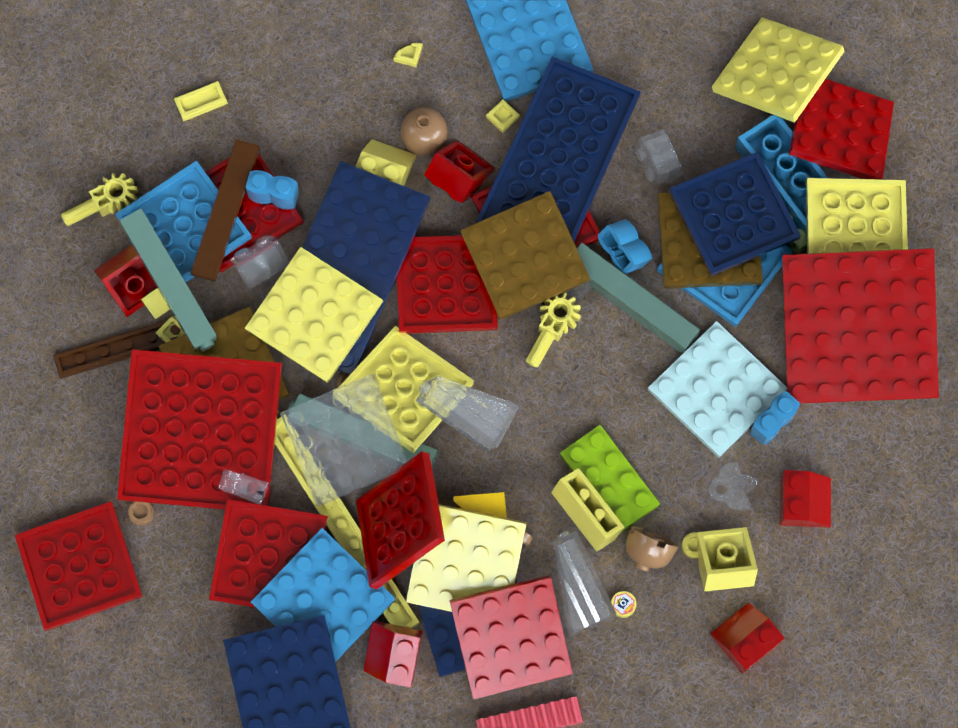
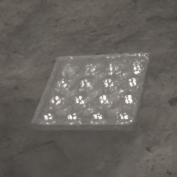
[281,374,408,506]

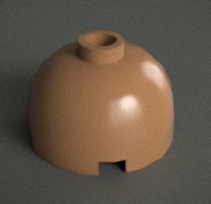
[400,107,448,156]
[626,526,678,572]

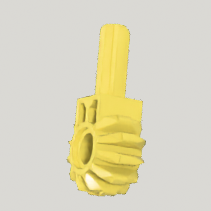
[61,173,138,226]
[526,292,581,367]

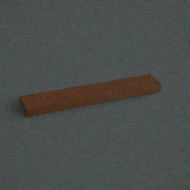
[191,139,260,282]
[53,320,185,379]

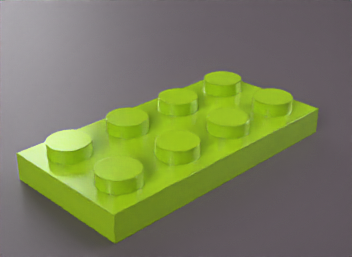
[560,425,660,533]

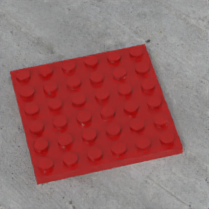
[782,248,939,404]
[117,350,282,510]

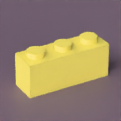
[551,468,625,552]

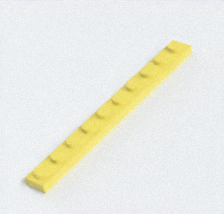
[275,414,420,628]

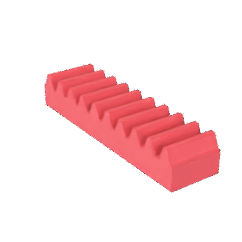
[476,696,583,728]

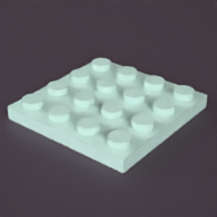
[648,321,787,458]

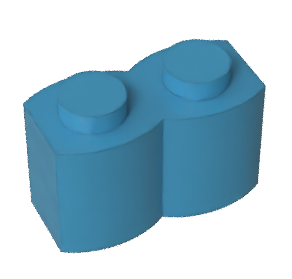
[245,170,299,210]
[598,219,652,274]
[750,391,800,445]

